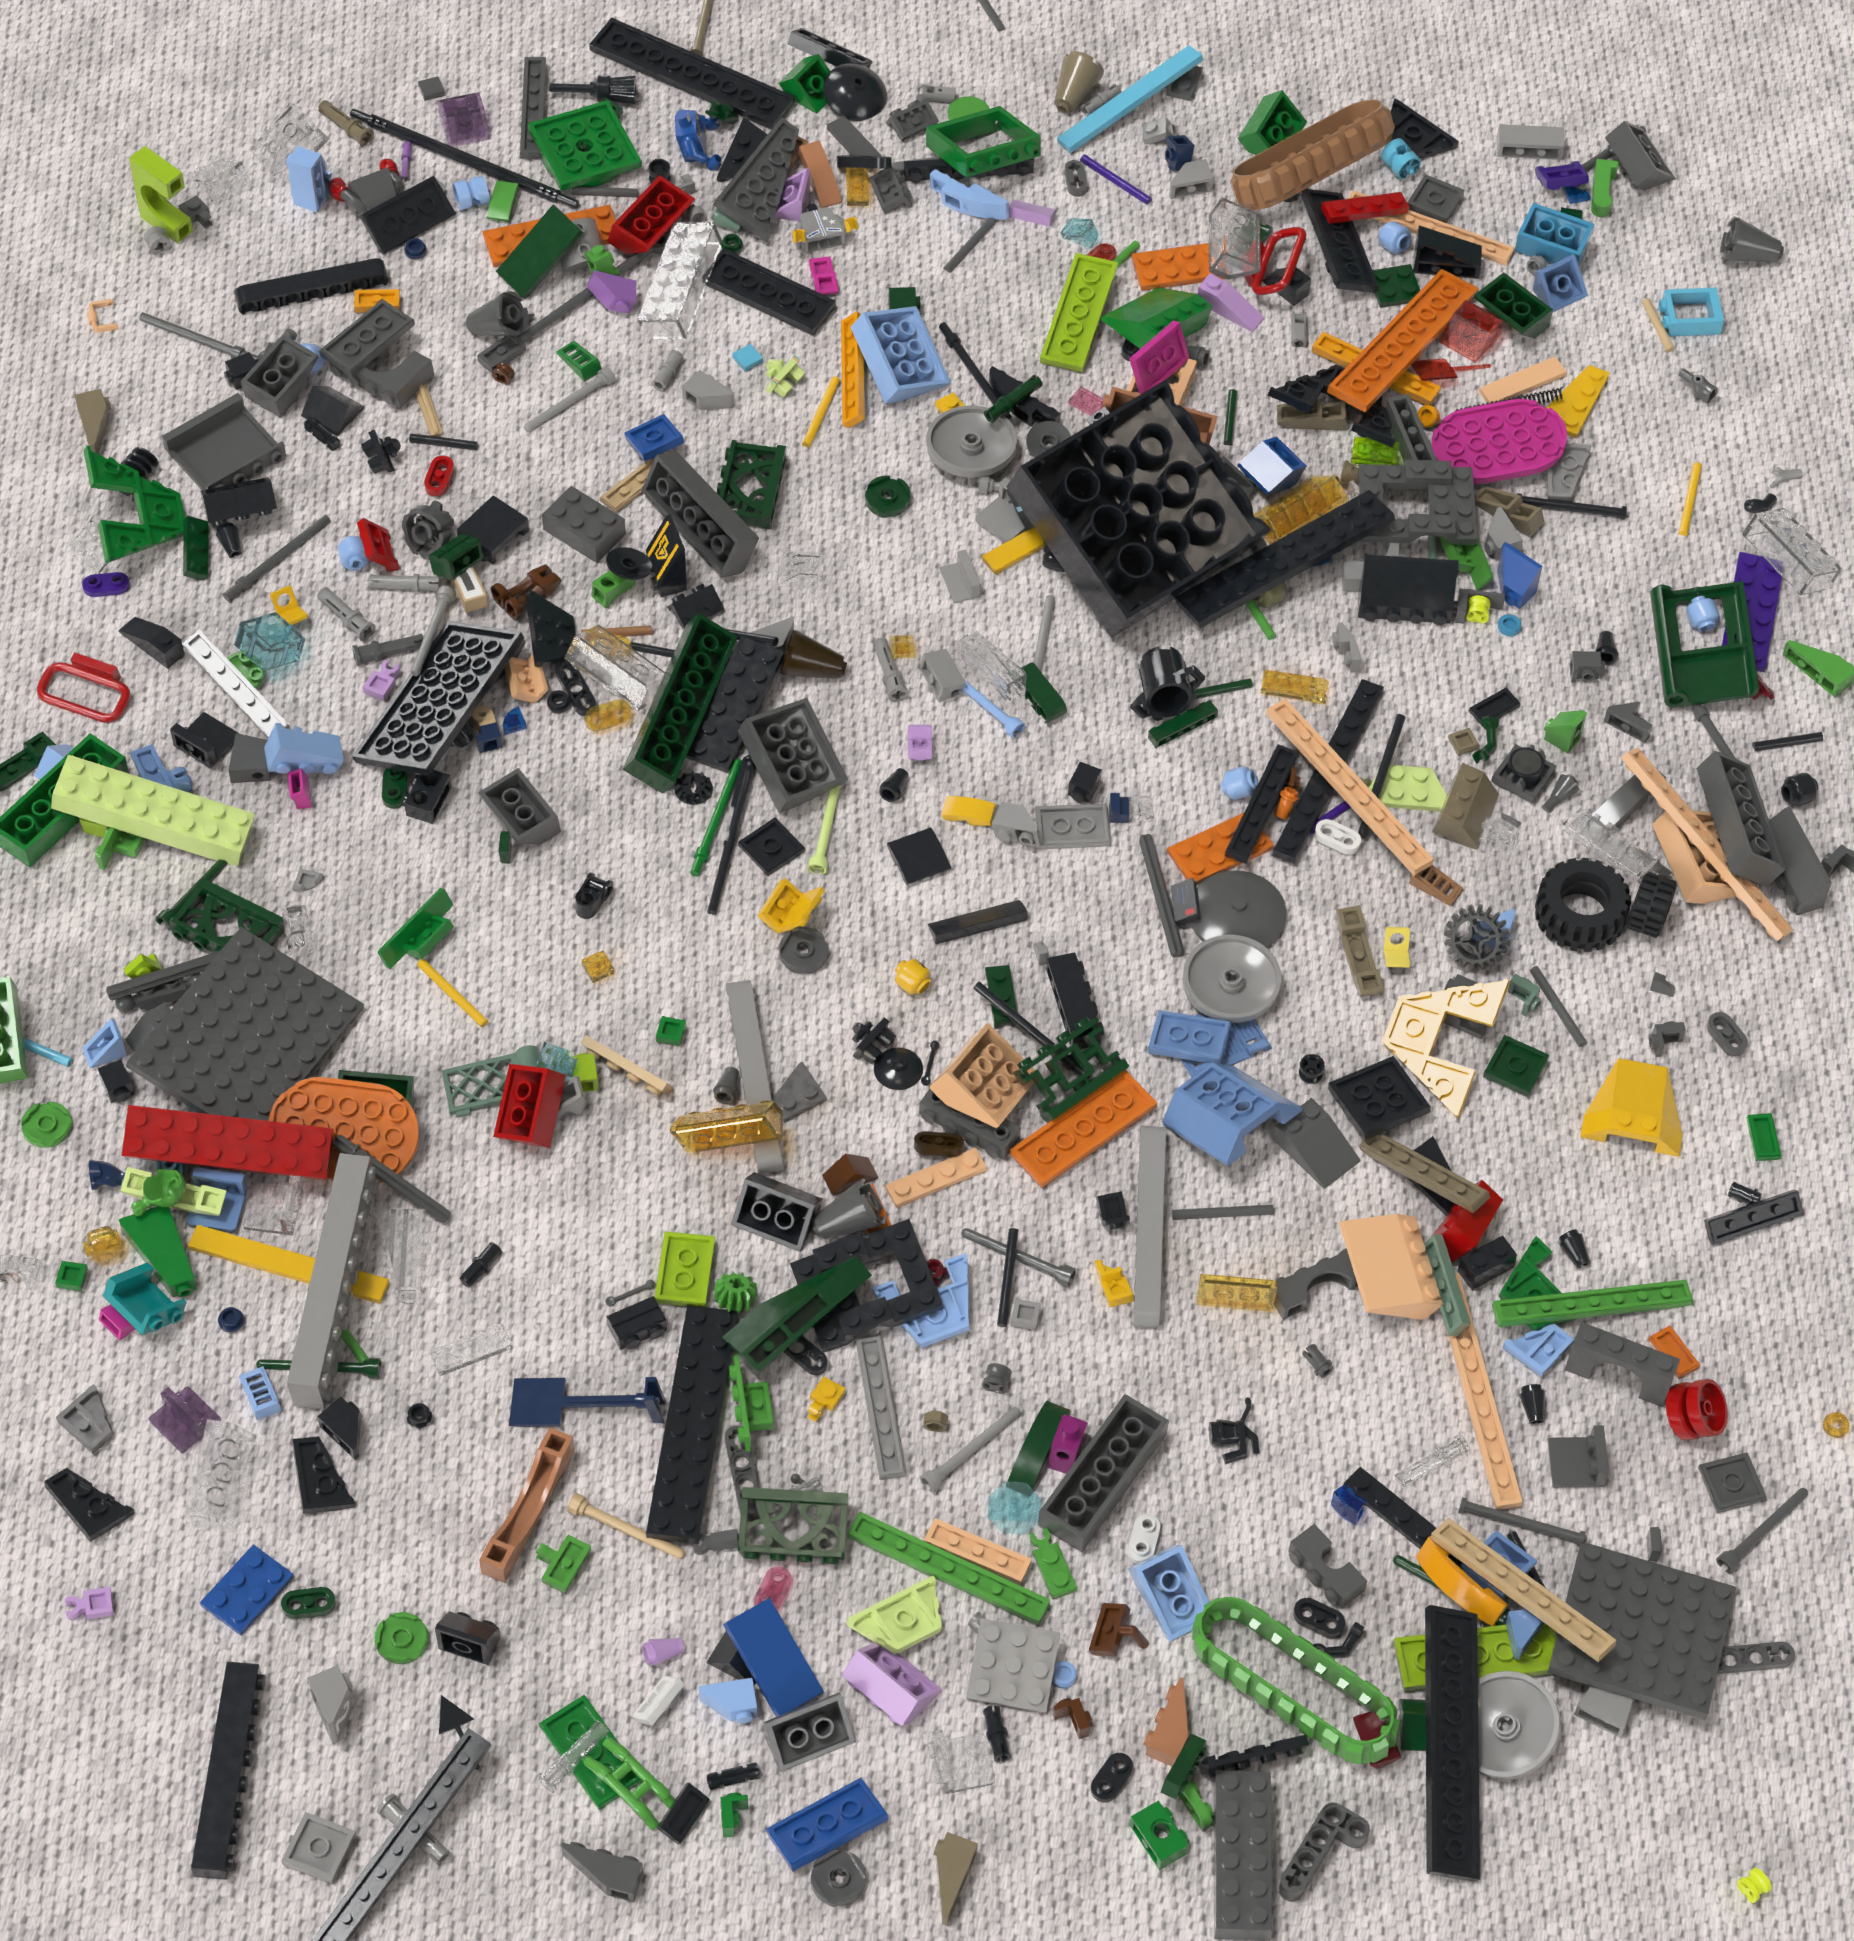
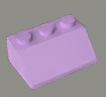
[842,1643,942,1726]

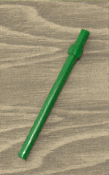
[690,759,742,877]

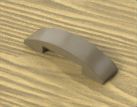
[1336,905,1385,997]

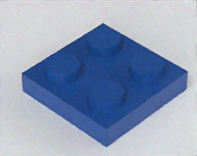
[624,414,685,462]

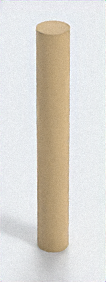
[1642,298,1675,352]

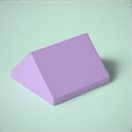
[775,168,810,222]

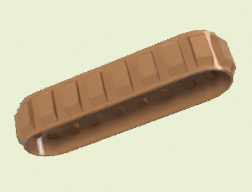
[1230,99,1395,210]

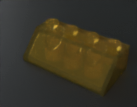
[1254,475,1348,544]
[670,1100,783,1152]

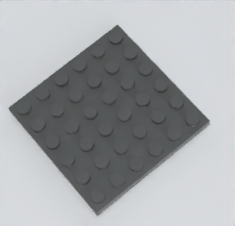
[1547,1542,1736,1720]

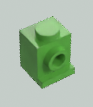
[584,245,620,276]

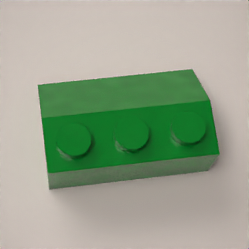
[1238,90,1307,155]

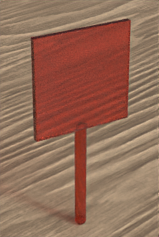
[1411,358,1491,381]

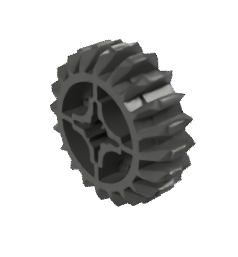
[1444,904,1510,970]

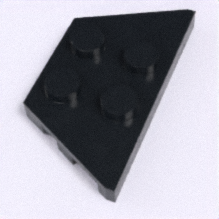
[1390,98,1459,158]
[717,118,768,182]
[525,590,578,667]

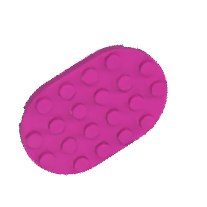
[1431,399,1567,485]

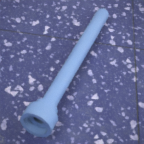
[962,679,1025,738]

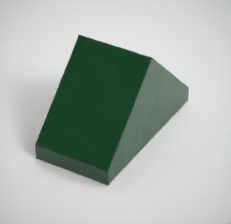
[1399,1699,1426,1751]

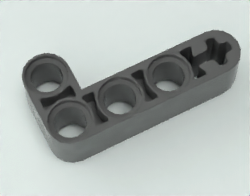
[1279,1802,1370,1901]

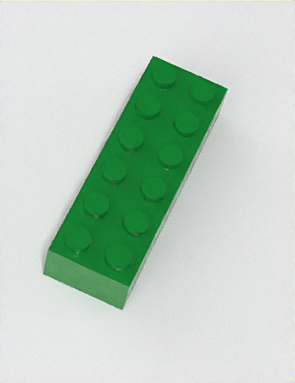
[0,733,129,867]

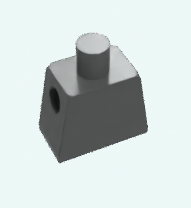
[228,733,271,783]

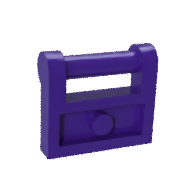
[1535,161,1589,190]

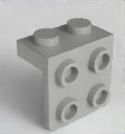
[976,477,1026,543]

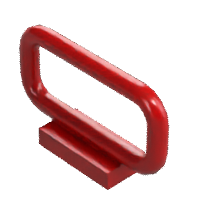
[1242,227,1307,295]
[37,652,131,723]

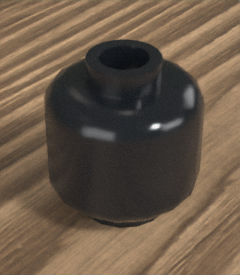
[1781,773,1819,806]

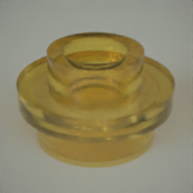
[1823,1412,1849,1438]

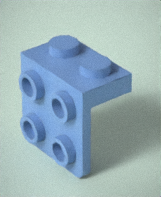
[186,1167,248,1232]

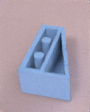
[286,146,332,212]
[264,722,344,774]

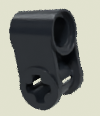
[575,872,614,919]

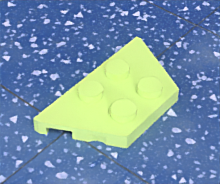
[1369,765,1447,811]
[846,1576,942,1655]

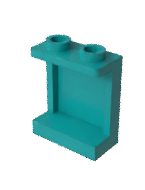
[103,1262,187,1335]

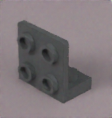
[1548,1425,1609,1487]

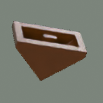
[822,1153,878,1196]

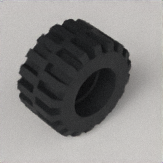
[1627,871,1677,938]

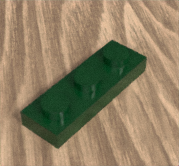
[183,515,209,580]

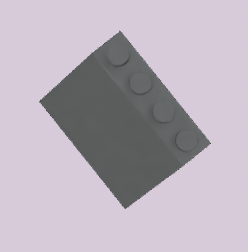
[738,698,848,813]

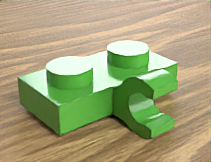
[536,1535,591,1593]

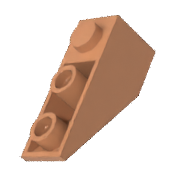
[1144,1677,1188,1767]

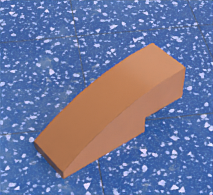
[799,141,842,208]

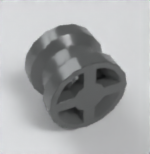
[982,1363,1012,1394]

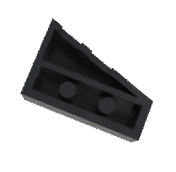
[1413,225,1482,279]

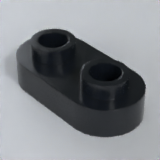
[1293,1598,1345,1638]
[1091,1753,1133,1803]

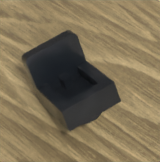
[1096,1191,1130,1230]

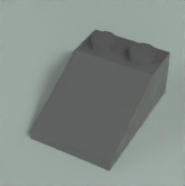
[240,334,319,417]
[1273,1098,1361,1189]

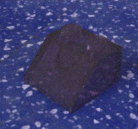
[437,92,491,147]

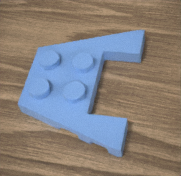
[872,1253,970,1348]

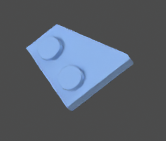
[1502,1324,1574,1378]

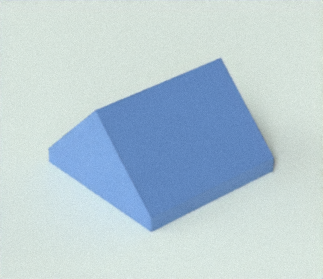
[1533,254,1588,312]
[1461,1530,1537,1598]

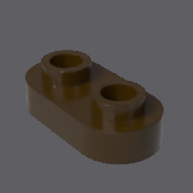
[914,1131,964,1158]

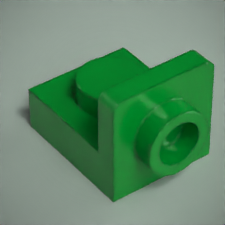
[720,1793,748,1837]

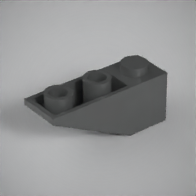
[561,1842,643,1902]

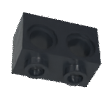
[403,770,451,824]

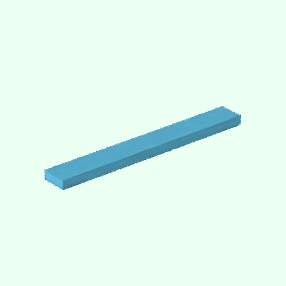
[1057,45,1204,153]

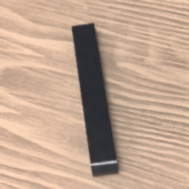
[234,258,389,314]

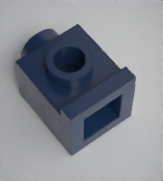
[1165,135,1195,171]

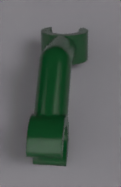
[1472,715,1499,764]

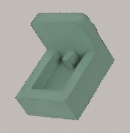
[1508,974,1541,1017]

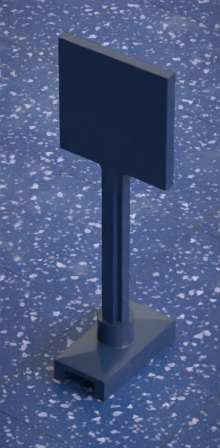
[509,1377,666,1427]

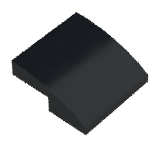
[887,827,951,885]

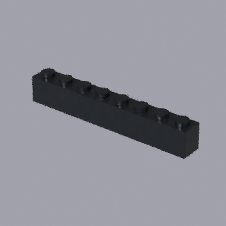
[191,1662,265,1880]

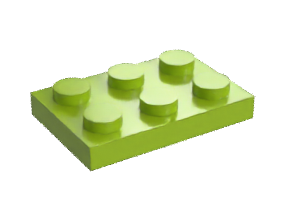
[655,1231,715,1307]

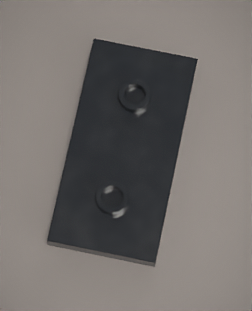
[359,175,456,254]

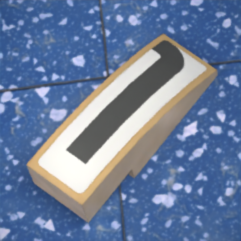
[451,566,488,613]

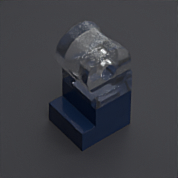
[1109,793,1154,823]

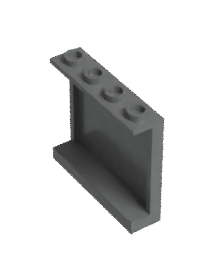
[162,393,286,490]

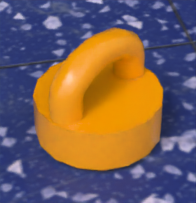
[1417,405,1441,428]

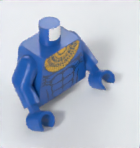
[675,109,722,171]

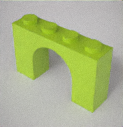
[129,146,193,243]

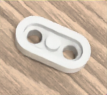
[1315,819,1361,855]
[1127,1514,1160,1564]

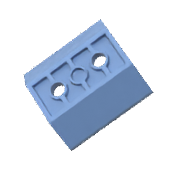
[1162,1062,1302,1166]

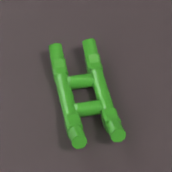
[584,1737,675,1830]

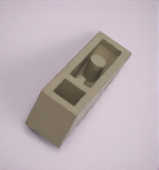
[75,389,111,454]
[934,1832,978,1926]

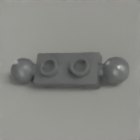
[115,973,201,1012]

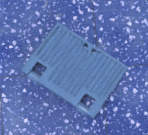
[1180,1013,1272,1078]

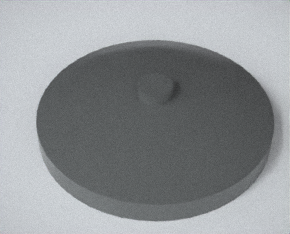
[1190,870,1286,948]

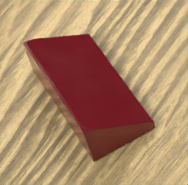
[1353,1711,1402,1769]

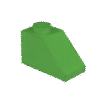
[1544,710,1587,754]

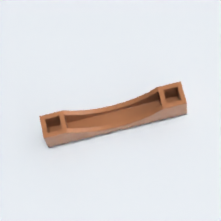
[479,1427,575,1583]

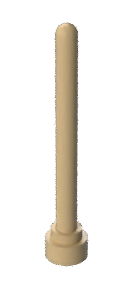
[567,1493,685,1559]

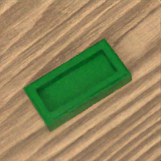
[1746,1113,1782,1161]

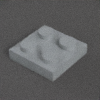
[281,1812,356,1884]

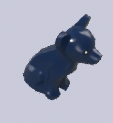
[89,1159,126,1190]

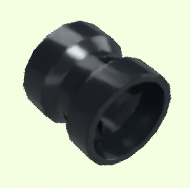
[648,159,671,184]

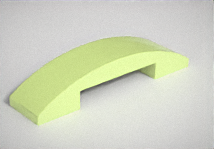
[120,1167,227,1216]

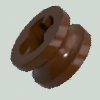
[492,363,515,385]

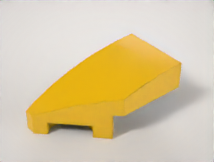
[1095,1260,1134,1308]

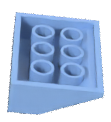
[851,306,951,404]

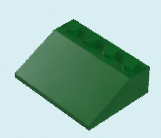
[1101,287,1213,349]

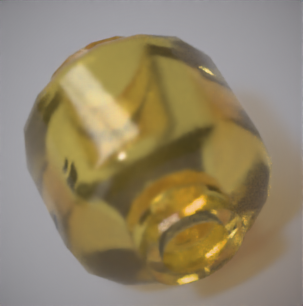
[83,1225,123,1262]

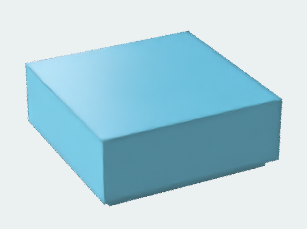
[732,344,763,372]

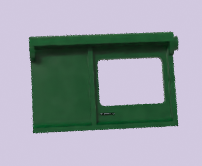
[1650,581,1759,708]

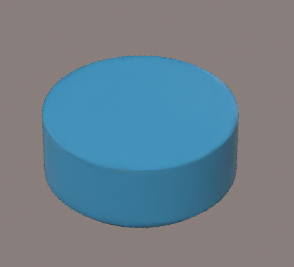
[1497,614,1521,636]

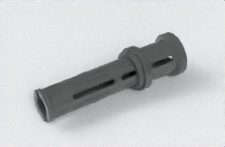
[352,633,424,666]

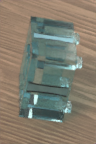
[234,612,306,672]

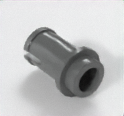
[1302,1344,1333,1378]

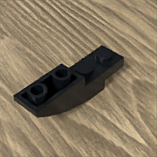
[989,366,1061,427]

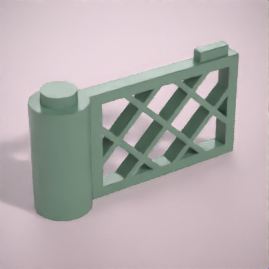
[441,1045,543,1118]

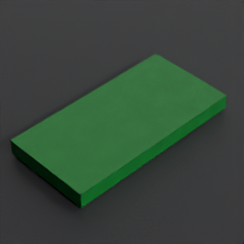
[539,1695,643,1810]

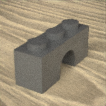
[1288,1523,1367,1609]

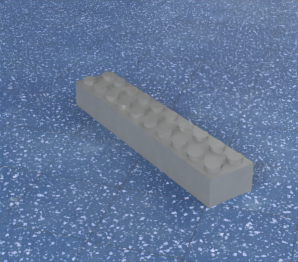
[287,1153,379,1409]

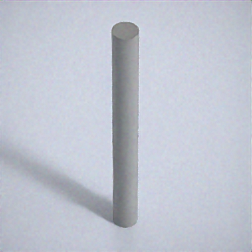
[1033,595,1055,671]

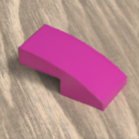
[809,256,839,295]

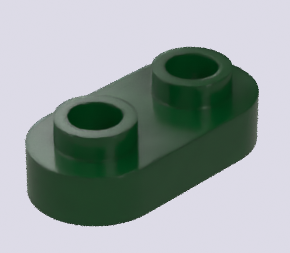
[382,768,407,809]
[281,1587,336,1619]

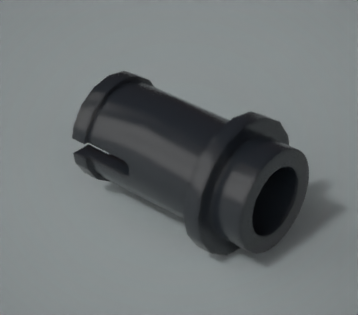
[1728,1181,1762,1205]

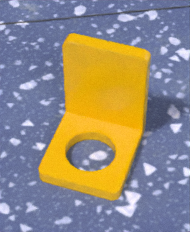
[270,585,308,626]

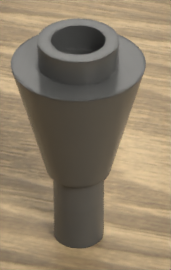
[1542,774,1579,813]

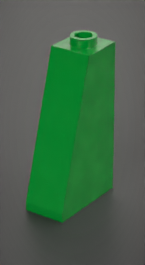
[118,1206,197,1298]

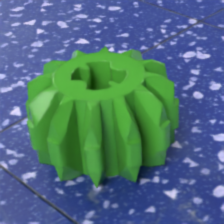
[714,1271,758,1314]

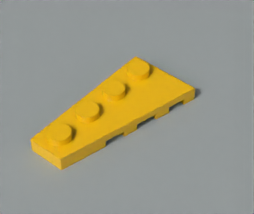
[1546,365,1610,438]

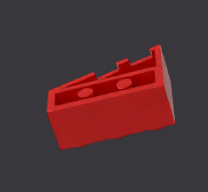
[1431,1179,1503,1263]

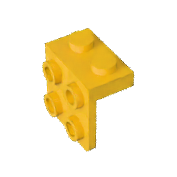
[757,878,825,934]

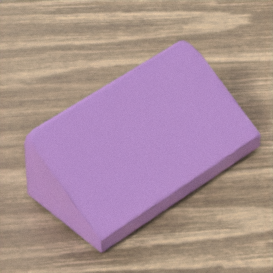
[1009,200,1056,227]

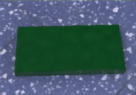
[496,204,584,299]

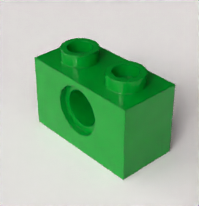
[1129,1800,1189,1870]

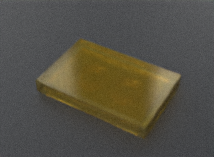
[1196,1274,1277,1312]

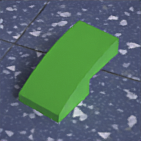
[487,181,519,222]

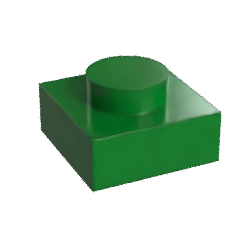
[656,1016,686,1046]
[55,1261,88,1292]

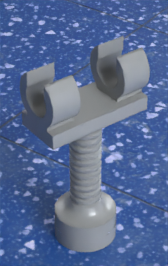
[669,174,706,225]

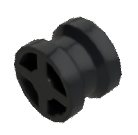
[1299,1054,1325,1084]

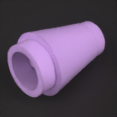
[642,1637,684,1666]

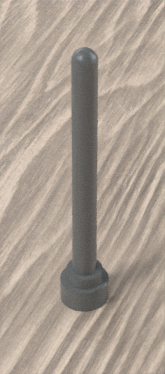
[961,1228,1076,1287]
[1716,1488,1808,1574]

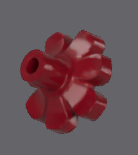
[1752,674,1774,700]

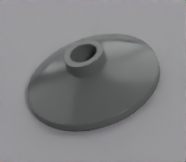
[1026,421,1071,457]

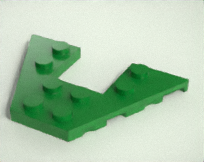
[83,445,185,563]

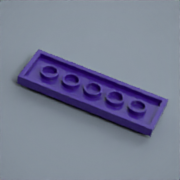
[1721,552,1785,672]

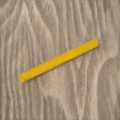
[802,376,840,448]
[1678,462,1702,536]
[417,959,489,1028]

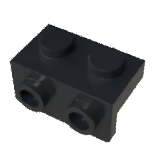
[667,583,724,629]

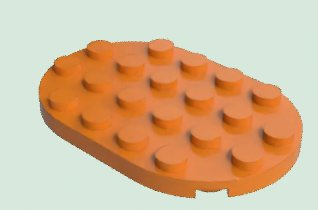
[268,1077,420,1183]

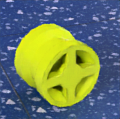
[1466,595,1491,624]
[1736,1867,1772,1903]

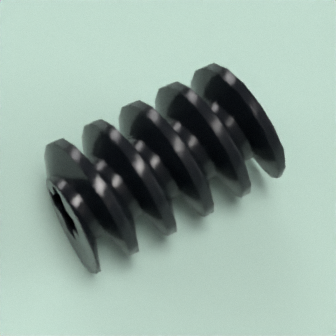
[119,447,159,496]

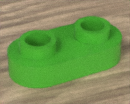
[1179,1780,1214,1830]

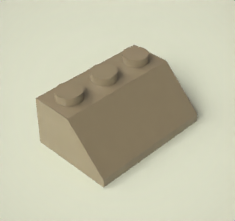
[1432,763,1499,850]

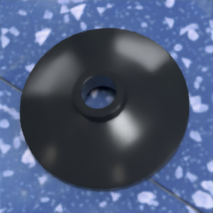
[606,547,652,580]
[874,1047,923,1090]

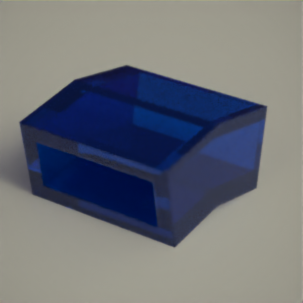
[1331,1483,1367,1525]

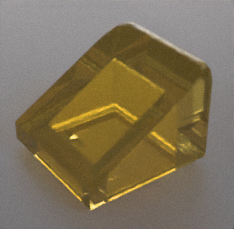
[890,635,915,659]

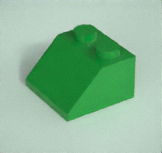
[778,54,830,114]

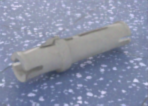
[369,574,441,592]

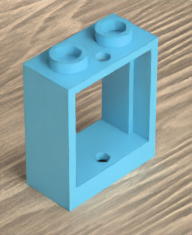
[1659,287,1724,337]

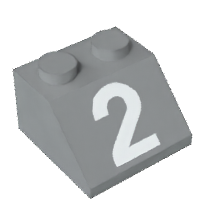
[307,1665,355,1744]

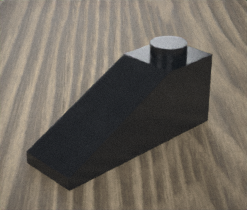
[118,617,185,669]

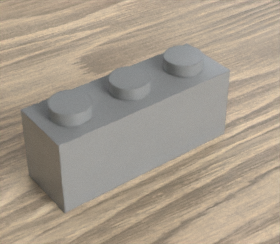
[1497,124,1565,160]

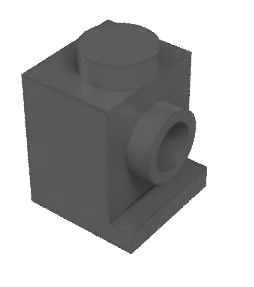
[1569,651,1605,683]

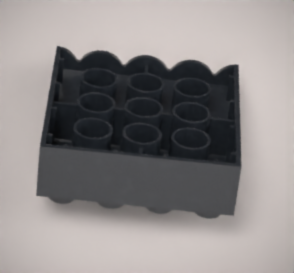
[1006,380,1271,638]

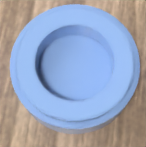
[1052,1661,1077,1689]

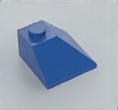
[1497,542,1542,609]

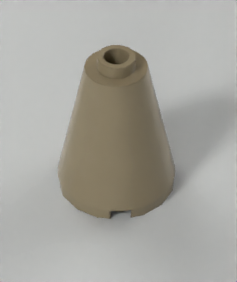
[1054,51,1104,113]

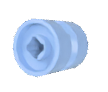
[452,176,490,210]

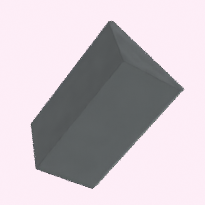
[764,1692,856,1772]

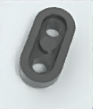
[1707,1012,1748,1056]

